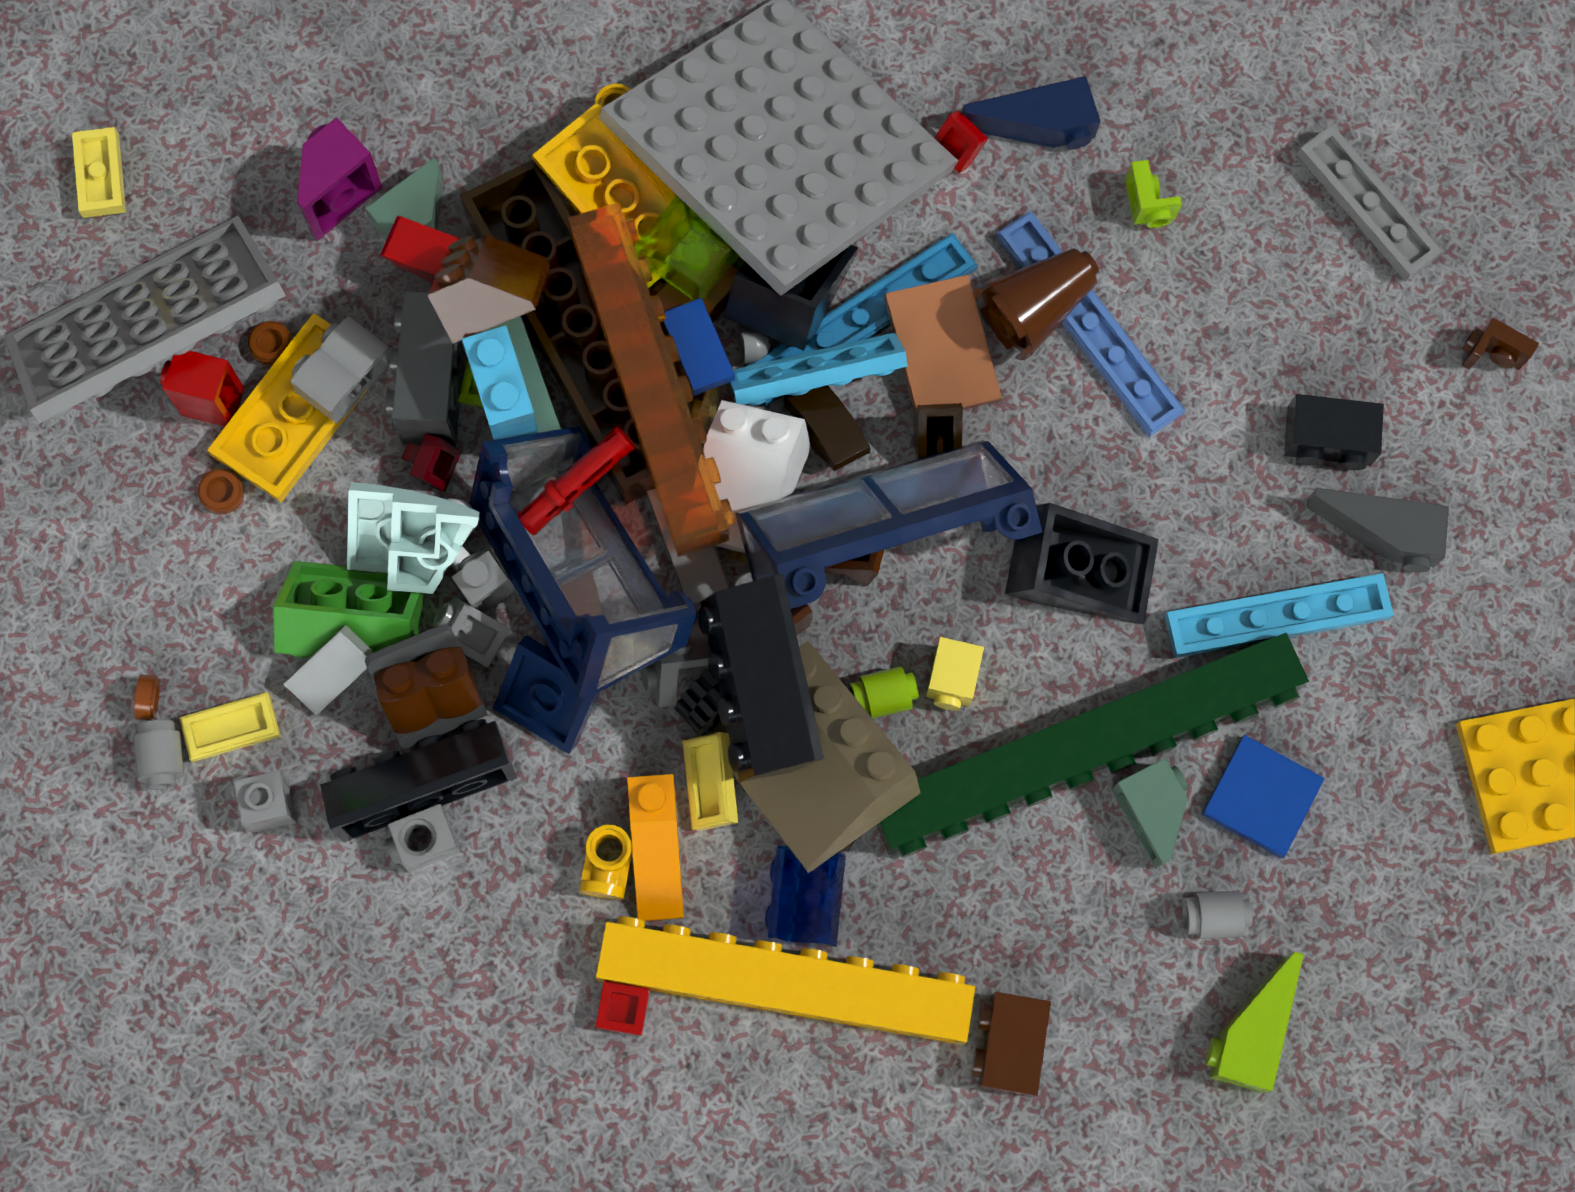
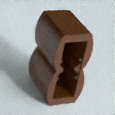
[373,647,482,734]

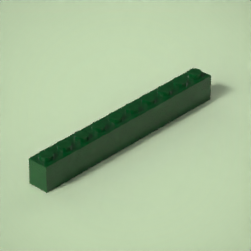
[876,632,1309,858]

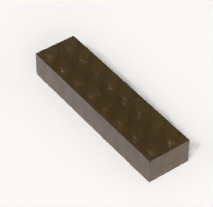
[460,159,702,505]

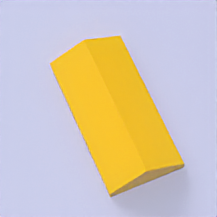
[531,102,711,291]

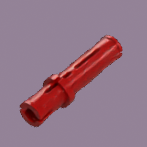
[516,426,636,536]

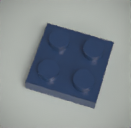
[492,635,603,754]

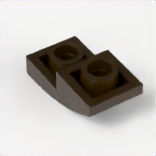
[784,385,870,471]

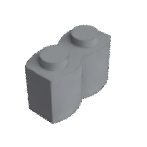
[290,317,391,423]

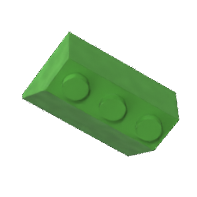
[273,561,425,658]

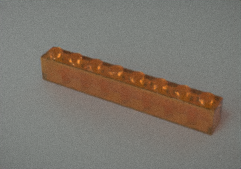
[568,202,735,557]

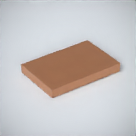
[884,274,1002,414]

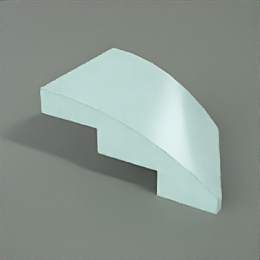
[347,482,479,594]

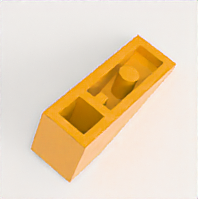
[627,774,684,921]

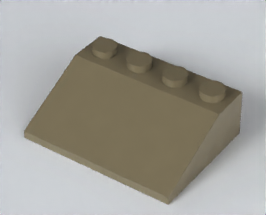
[707,641,921,873]

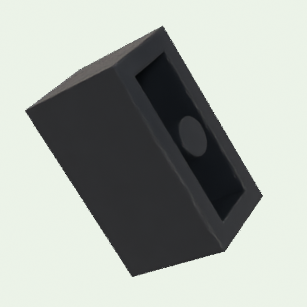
[1284,394,1384,470]

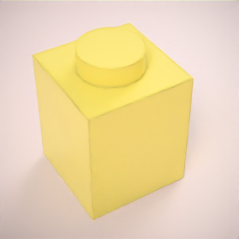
[925,637,984,711]

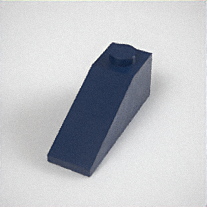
[962,76,1101,149]

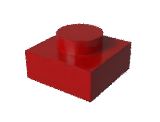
[934,110,988,173]
[595,981,650,1036]

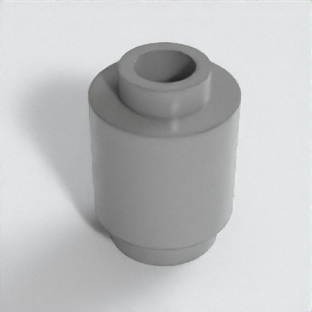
[133,720,184,790]
[1182,891,1253,939]

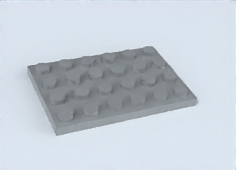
[4,215,286,424]

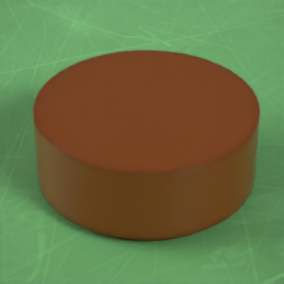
[248,321,293,366]
[198,469,245,515]
[134,674,160,721]

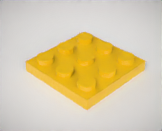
[1456,699,1575,855]

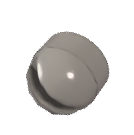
[738,329,771,365]

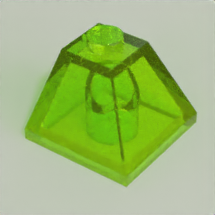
[630,195,739,301]

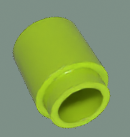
[850,666,919,719]

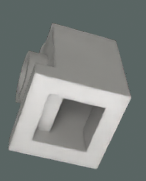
[452,551,516,613]

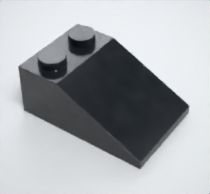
[724,245,858,351]
[1005,503,1159,624]

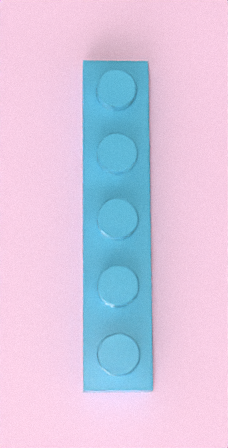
[1164,573,1394,658]

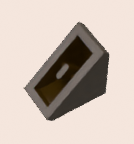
[913,403,963,459]

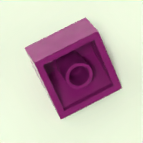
[297,117,383,241]

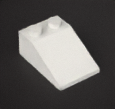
[682,400,811,553]

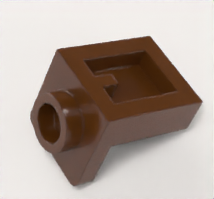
[1462,318,1539,370]

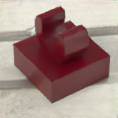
[401,434,462,492]

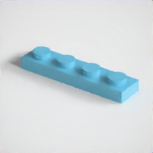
[728,332,908,406]

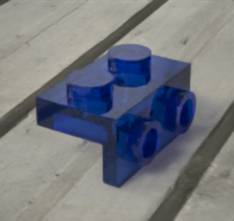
[765,846,846,947]

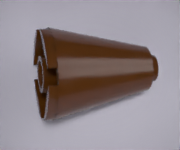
[974,248,1099,360]

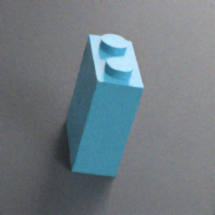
[462,325,538,440]

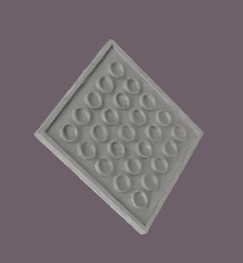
[599,0,958,296]

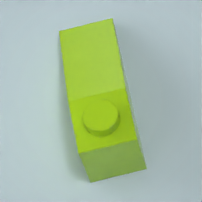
[1205,952,1304,1093]

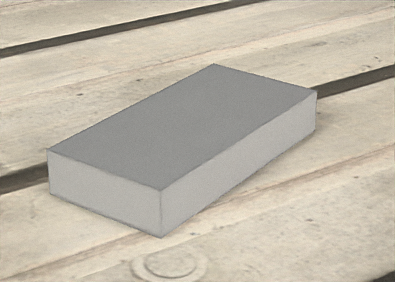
[283,624,374,715]

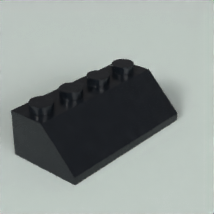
[698,574,824,782]
[320,719,517,842]

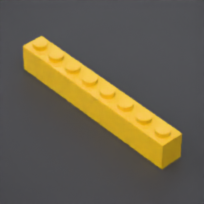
[596,916,975,1045]

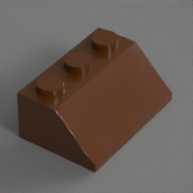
[427,235,550,344]

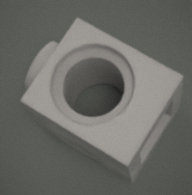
[234,770,297,833]
[385,804,461,873]

